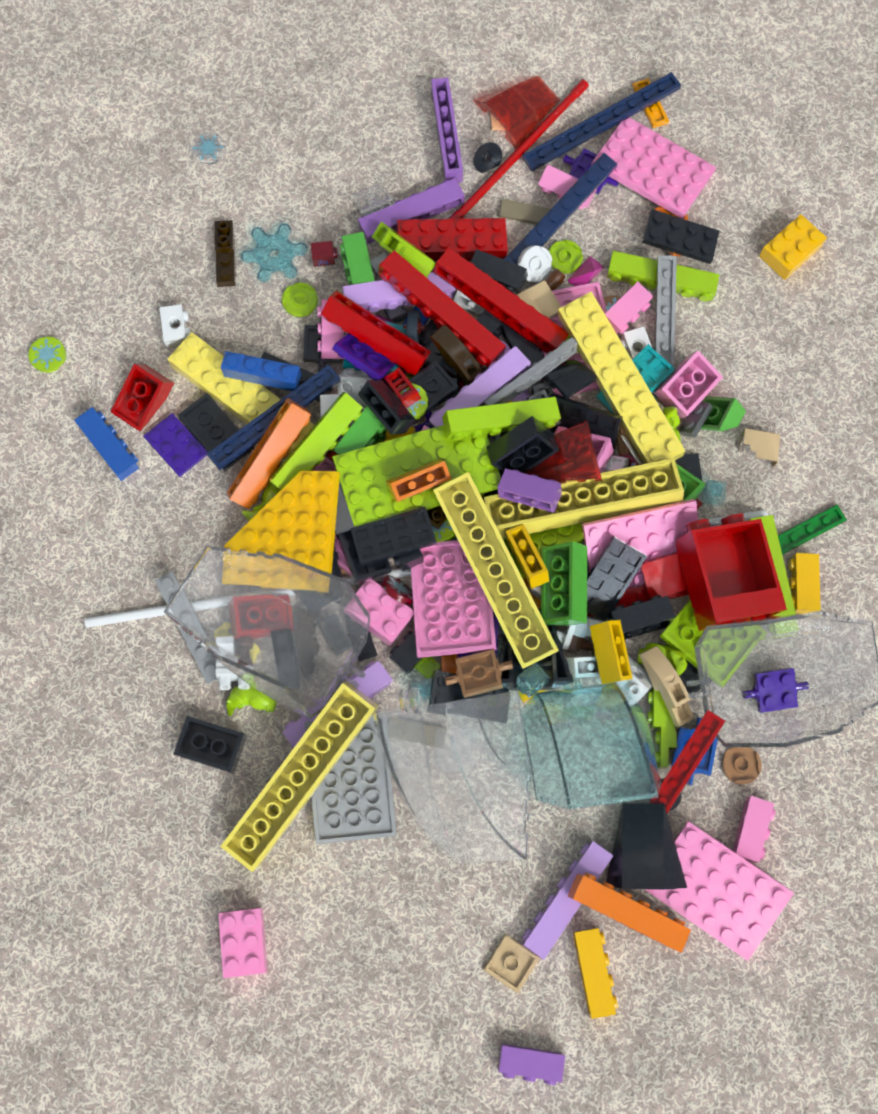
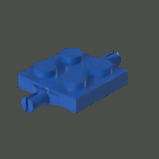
[671,717,719,786]

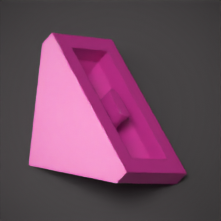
[567,256,604,286]

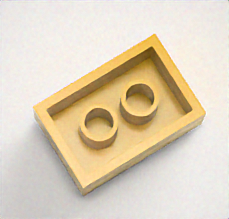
[759,214,827,280]

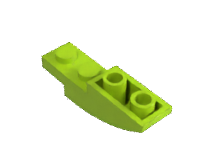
[372,222,436,278]
[647,687,677,769]

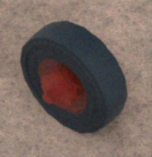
[403,310,425,343]

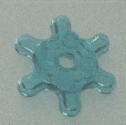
[241,223,308,283]

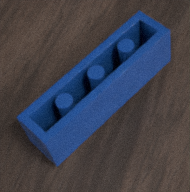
[221,351,302,391]
[74,407,139,481]

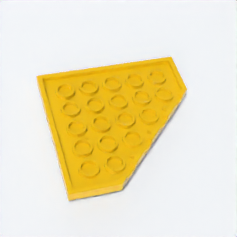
[221,471,340,590]

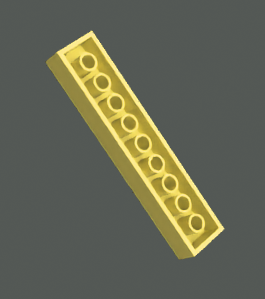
[558,292,685,464]
[167,332,337,470]
[484,458,684,539]
[433,472,559,669]
[220,681,379,872]

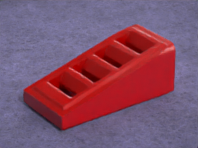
[384,367,421,408]

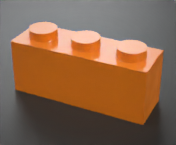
[386,459,451,502]

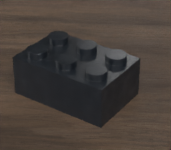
[486,416,559,473]
[607,595,675,640]
[173,716,247,774]

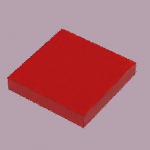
[640,552,687,600]

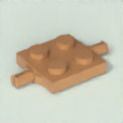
[445,649,513,698]

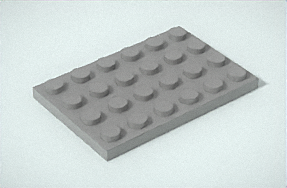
[305,714,397,844]

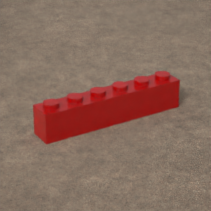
[321,290,431,375]

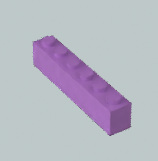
[431,77,463,183]
[358,178,465,244]

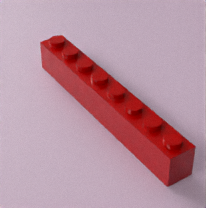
[433,248,569,353]
[378,250,506,367]

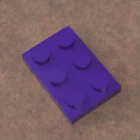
[332,333,396,380]
[143,413,208,478]

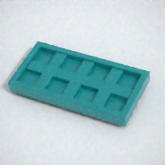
[596,344,675,413]

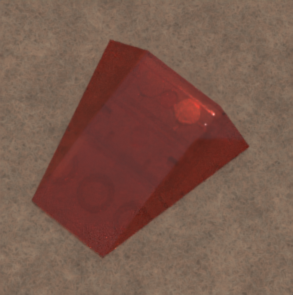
[474,76,560,149]
[524,419,602,483]

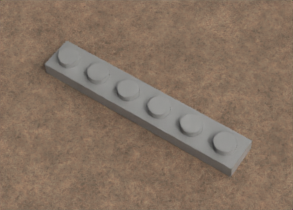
[655,255,677,366]
[485,337,577,406]
[155,571,217,684]

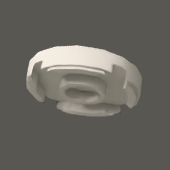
[517,245,552,282]

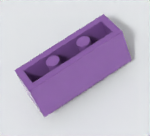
[498,468,562,513]
[498,1043,565,1085]

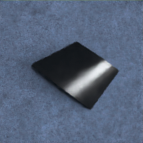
[541,360,597,399]

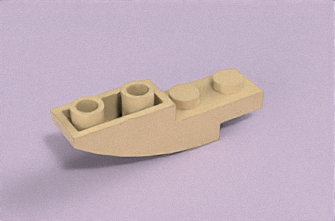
[639,646,695,727]

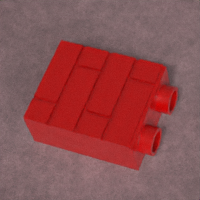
[675,513,787,631]

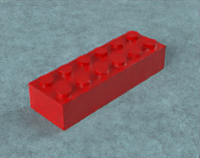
[397,218,508,262]

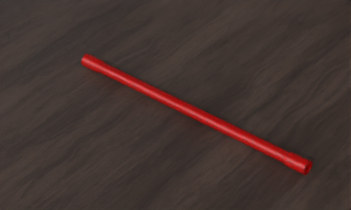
[448,79,589,219]

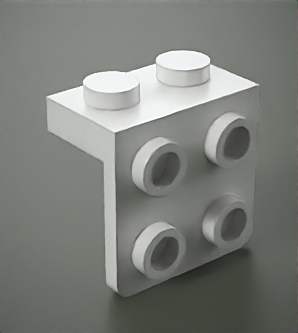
[338,368,373,412]

